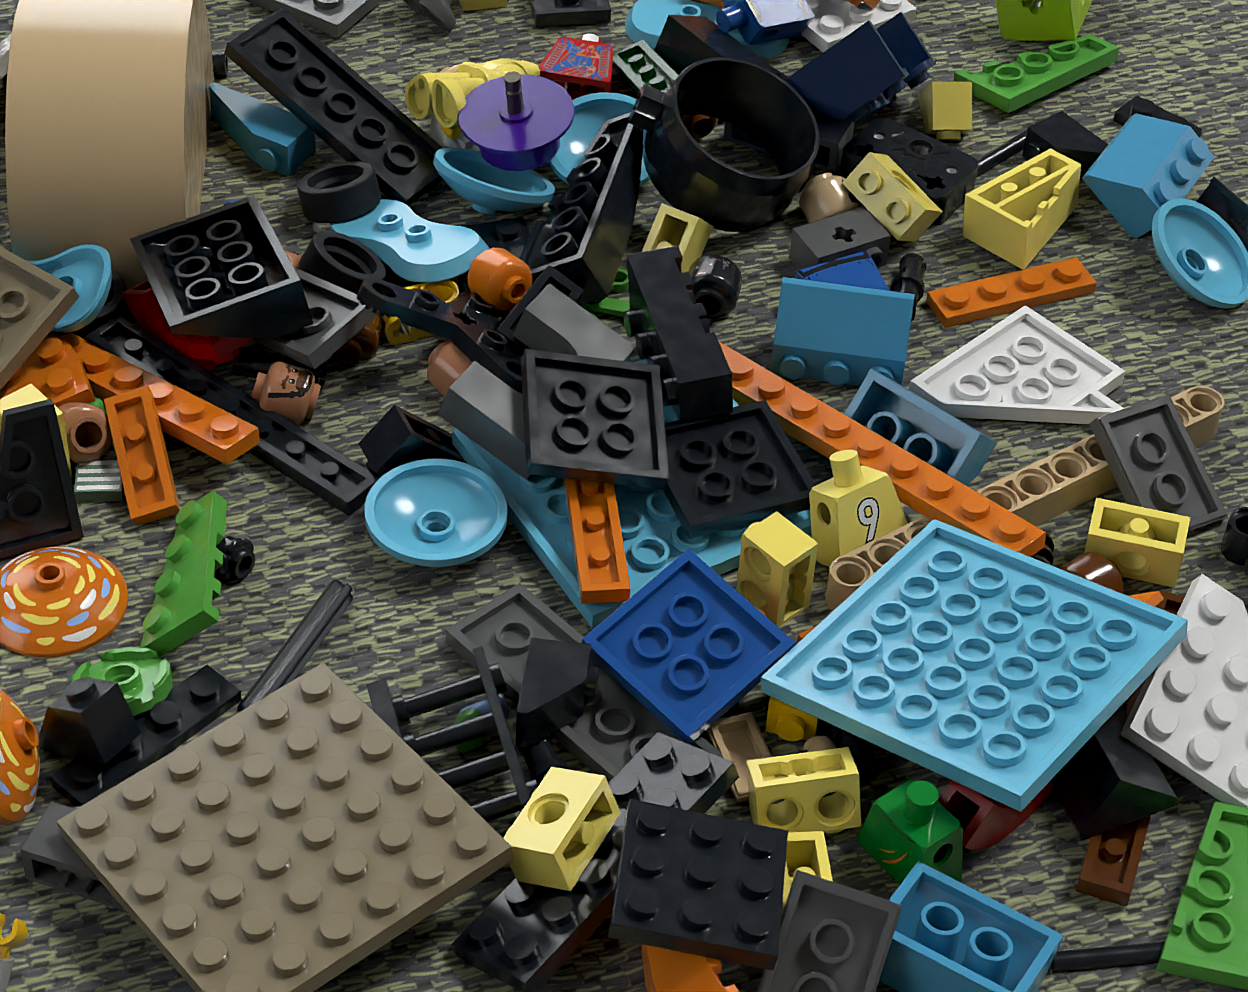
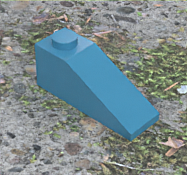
[209,82,316,176]

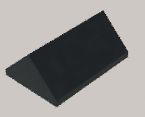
[654,15,782,124]
[1050,706,1179,841]

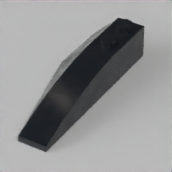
[519,112,643,305]

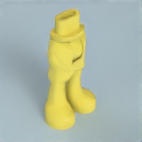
[404,58,540,128]

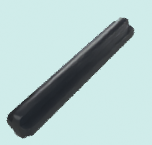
[237,580,353,712]

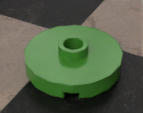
[71,647,173,716]

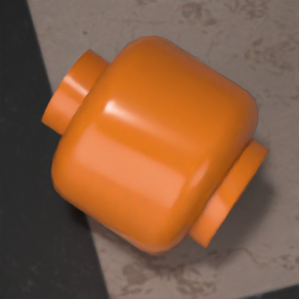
[467,247,532,311]

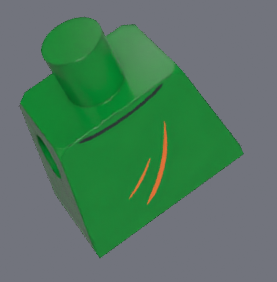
[857,780,963,885]

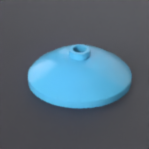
[548,92,650,186]
[433,148,555,215]
[1152,198,1248,309]
[364,459,508,567]

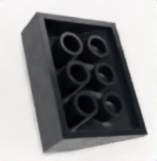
[130,195,314,339]

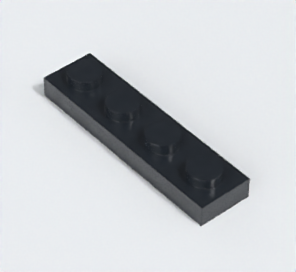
[50,665,242,807]

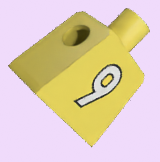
[809,450,908,567]

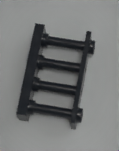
[366,646,538,822]

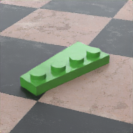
[954,34,1119,113]
[140,491,227,657]
[1155,801,1248,990]

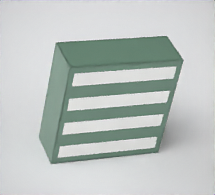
[74,458,124,502]

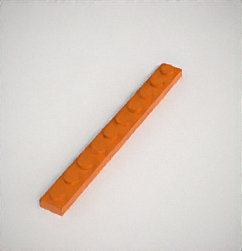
[719,342,1046,557]

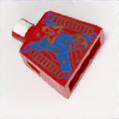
[538,33,613,100]

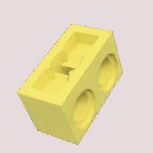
[736,511,818,627]
[746,747,862,834]

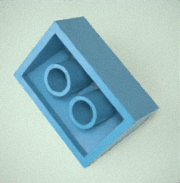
[1082,113,1215,238]
[770,277,915,386]
[844,369,998,486]
[879,861,1064,992]

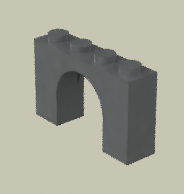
[438,283,636,480]

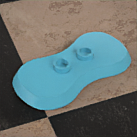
[625,0,790,58]
[328,199,489,283]
[28,244,112,333]

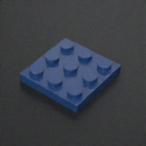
[582,548,796,745]

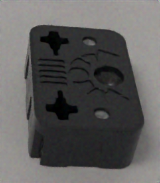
[839,118,978,226]

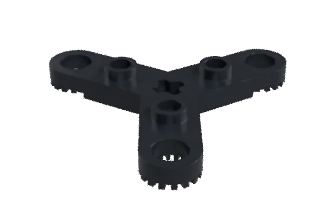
[357,278,523,394]

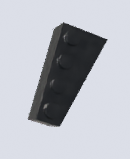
[624,246,733,422]

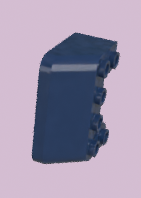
[785,12,936,123]

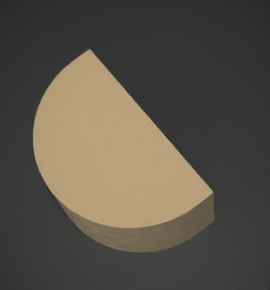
[5,0,214,289]

